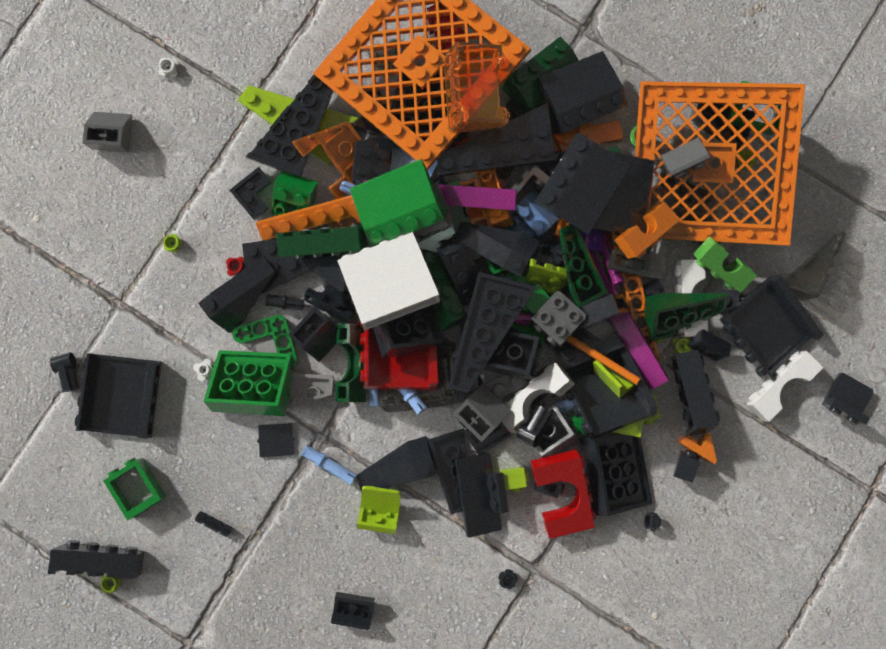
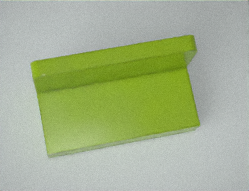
[593,357,635,398]

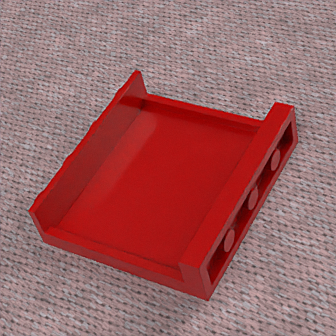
[360,321,438,390]

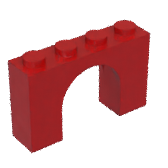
[530,450,596,539]

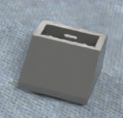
[82,112,133,152]
[661,137,710,179]
[453,383,511,442]

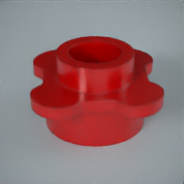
[226,256,245,276]

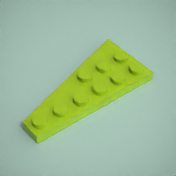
[238,85,357,166]

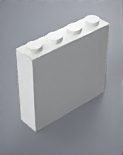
[337,232,440,331]

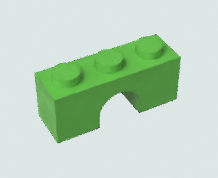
[693,236,757,293]

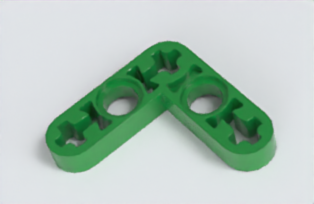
[233,315,299,369]

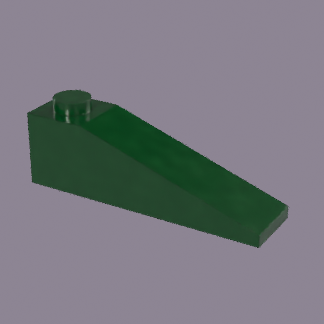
[644,293,729,341]

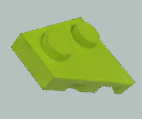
[525,259,567,285]

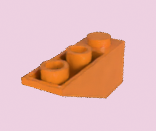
[475,170,514,229]

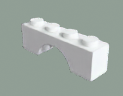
[674,259,708,338]
[746,351,823,422]
[502,363,575,434]

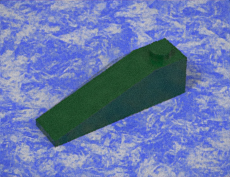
[559,225,608,308]

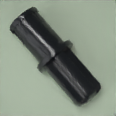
[265,294,305,311]

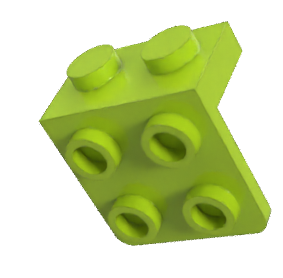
[357,486,401,534]

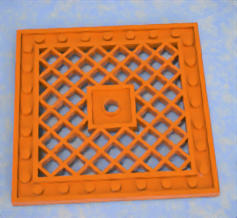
[313,0,531,170]
[635,81,805,245]

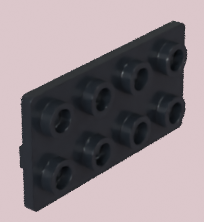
[455,453,509,538]

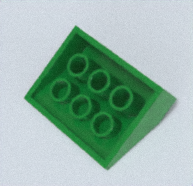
[350,158,446,247]
[203,350,292,416]

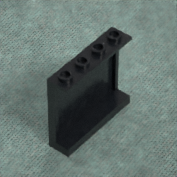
[720,275,824,380]
[560,341,658,440]
[75,353,162,439]

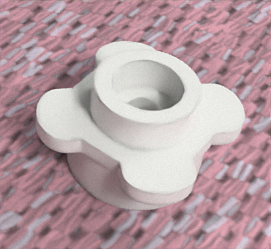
[159,58,178,77]
[193,359,213,381]

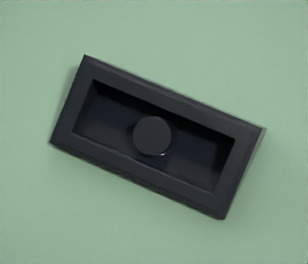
[687,329,731,361]

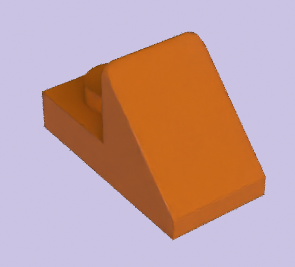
[677,433,717,464]

